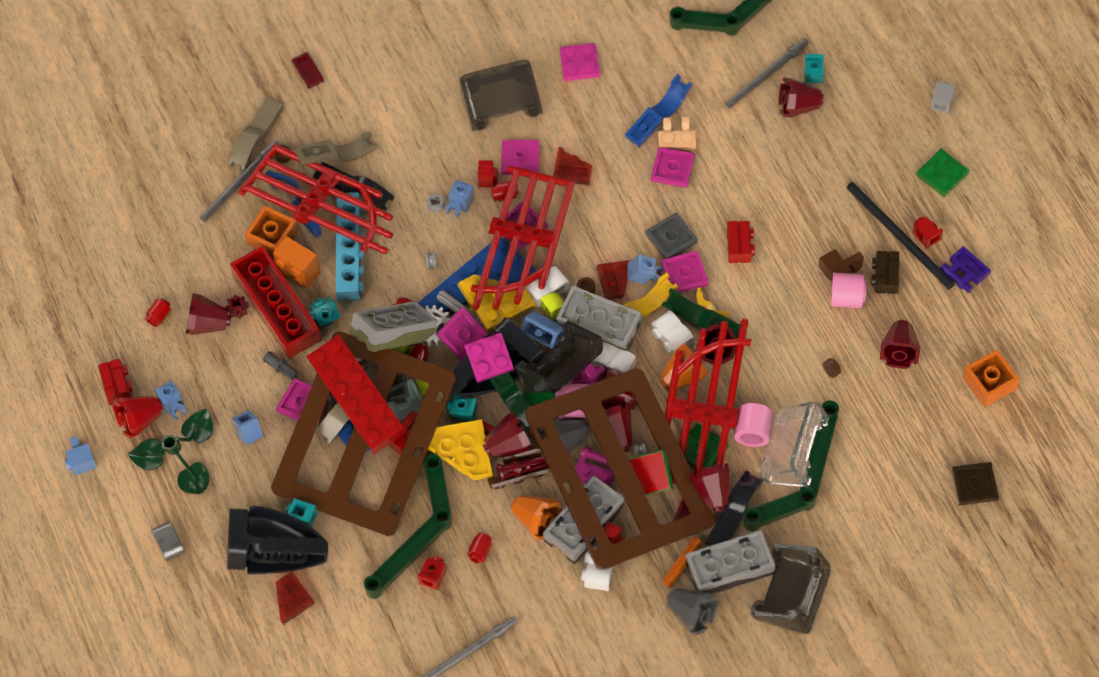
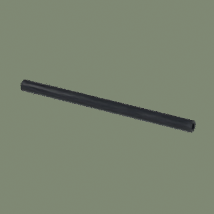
[846,182,955,290]

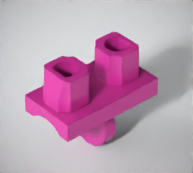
[569,362,605,384]

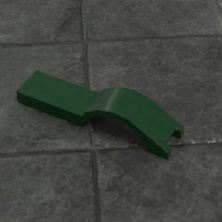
[661,288,741,339]
[489,372,531,435]

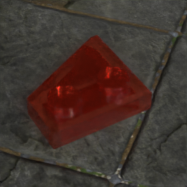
[553,147,593,185]
[596,260,631,300]
[275,571,315,625]

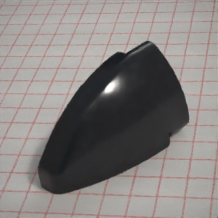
[450,317,546,397]
[227,506,328,575]

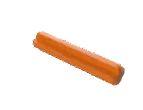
[663,537,702,588]

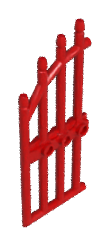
[238,143,393,254]
[471,165,575,310]
[658,319,752,484]

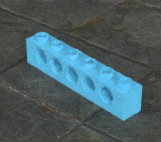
[336,193,364,301]

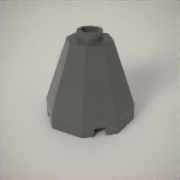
[538,418,589,454]
[667,588,719,635]

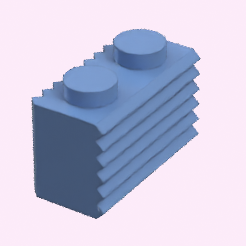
[520,311,567,349]

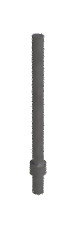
[725,38,809,109]
[200,140,279,222]
[423,617,518,677]

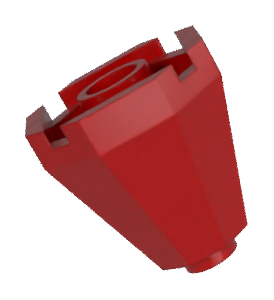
[113,396,163,438]

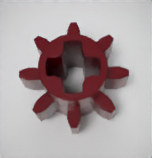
[225,294,250,319]

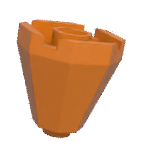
[660,343,709,390]
[511,495,562,540]

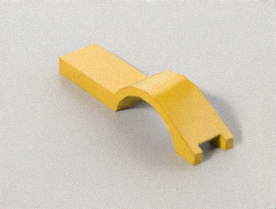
[623,272,679,317]

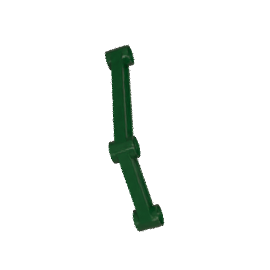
[670,0,772,36]
[743,400,839,531]
[364,454,452,599]

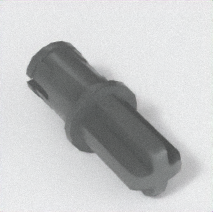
[263,351,299,380]

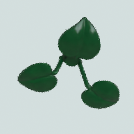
[128,409,213,495]

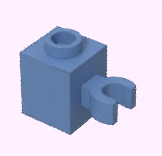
[446,180,475,217]
[628,254,663,284]
[155,381,187,420]
[232,410,263,445]
[65,436,97,476]

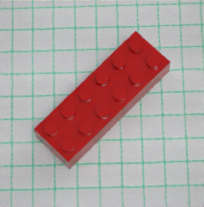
[230,246,322,359]
[306,334,406,455]

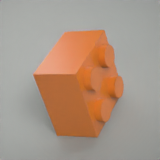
[245,205,299,258]
[273,236,321,289]
[963,350,1020,407]

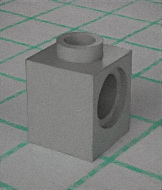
[930,81,955,114]

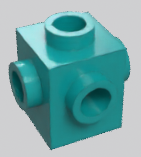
[308,296,340,327]

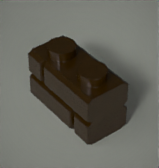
[871,251,899,294]

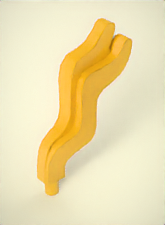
[696,287,730,319]

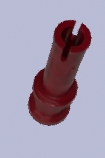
[496,456,548,481]

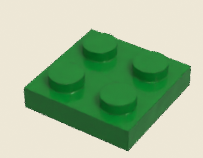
[916,149,969,198]

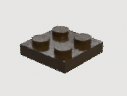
[952,462,999,506]

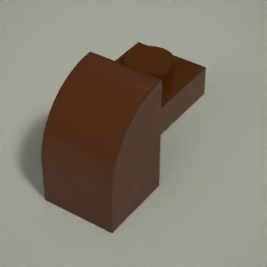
[818,249,864,281]

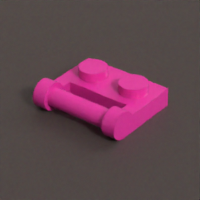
[575,446,614,487]

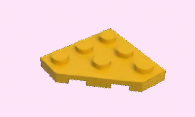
[457,274,536,331]
[428,419,493,481]

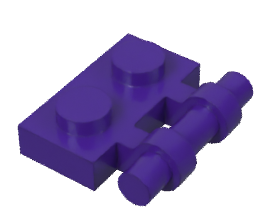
[940,246,991,293]

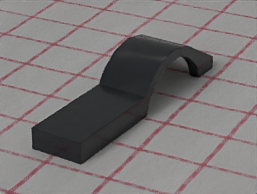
[313,162,395,212]
[705,471,764,546]

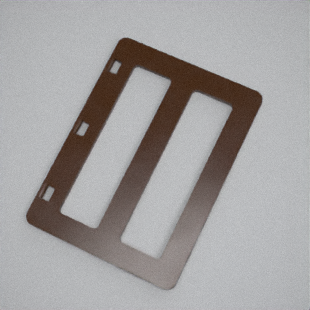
[271,331,456,536]
[525,368,715,570]

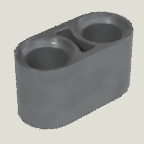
[151,521,185,561]

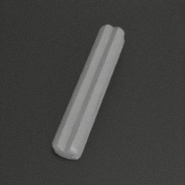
[436,290,484,328]

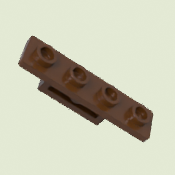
[487,445,551,489]

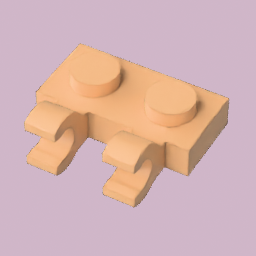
[658,117,696,150]

